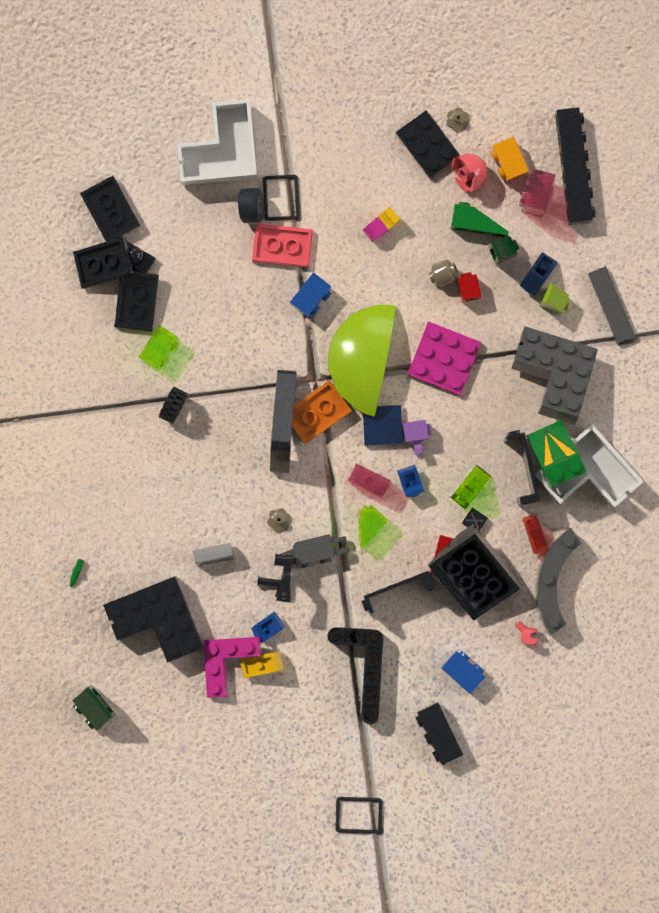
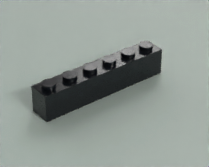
[555,107,596,226]

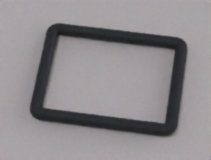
[263,174,300,221]
[335,797,383,834]

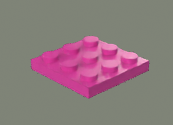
[407,321,482,396]

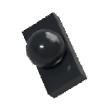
[126,240,156,273]

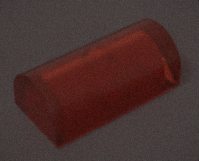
[522,514,548,554]

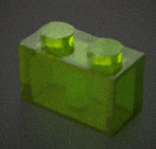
[138,325,180,371]

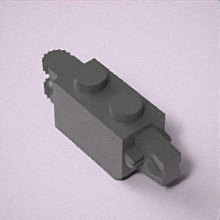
[280,534,349,569]

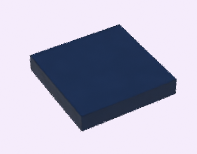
[363,405,403,446]

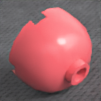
[451,153,487,192]

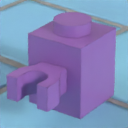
[402,420,431,455]

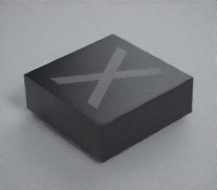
[461,507,488,531]

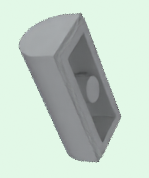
[193,543,234,566]

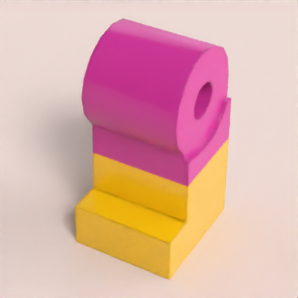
[363,206,400,242]

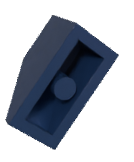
[519,252,558,296]

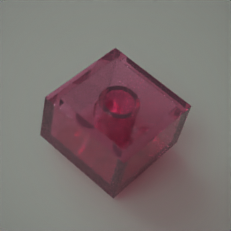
[519,169,556,218]

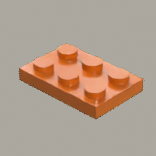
[292,380,352,445]

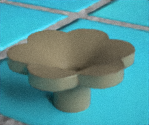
[446,108,469,132]
[267,508,291,532]

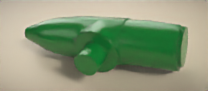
[70,558,84,587]

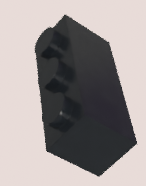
[415,702,463,765]

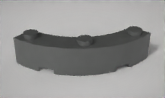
[535,528,582,635]

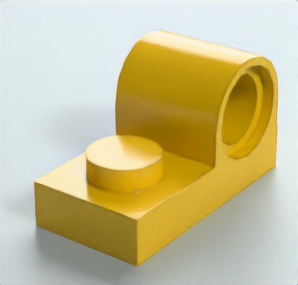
[240,651,284,678]

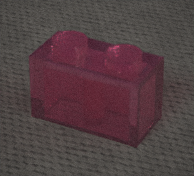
[348,463,391,498]

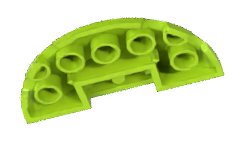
[328,305,396,417]

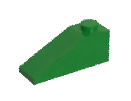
[451,202,509,238]

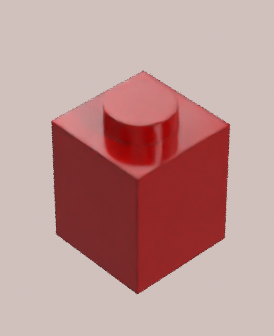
[457,272,482,303]

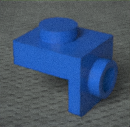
[397,464,424,497]
[251,611,286,643]

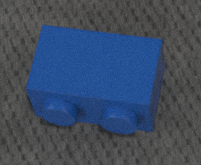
[290,272,332,318]
[441,651,485,694]

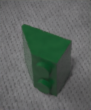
[72,685,116,730]

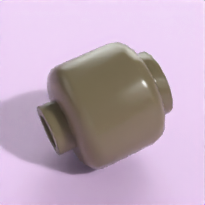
[429,260,459,287]

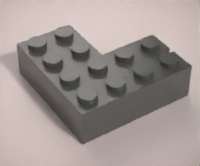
[511,326,598,425]

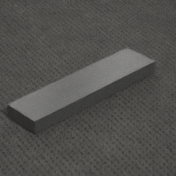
[588,266,635,344]

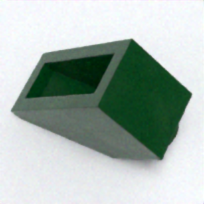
[488,236,519,265]

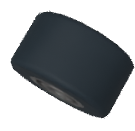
[238,188,264,223]

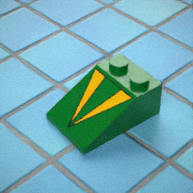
[526,420,587,489]

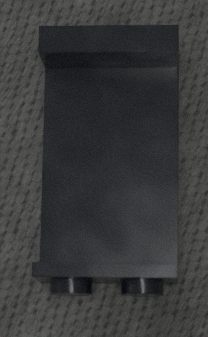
[503,430,540,506]
[361,570,436,614]

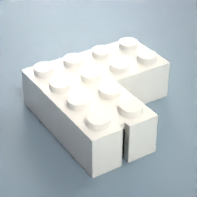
[177,99,258,186]
[535,424,643,508]

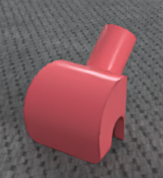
[515,621,537,646]

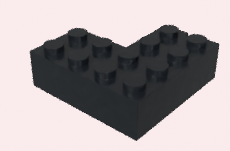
[103,576,204,663]

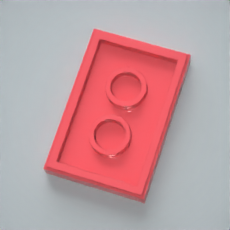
[252,223,313,268]

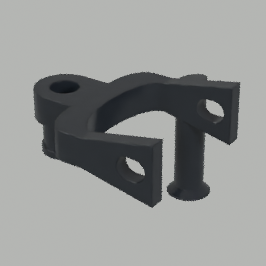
[257,553,293,603]

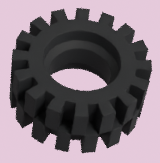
[159,387,188,424]

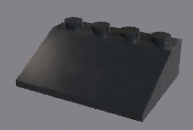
[428,524,520,621]

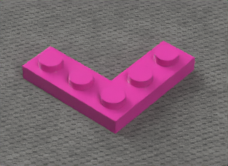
[204,637,261,698]

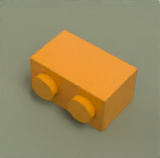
[490,137,529,183]

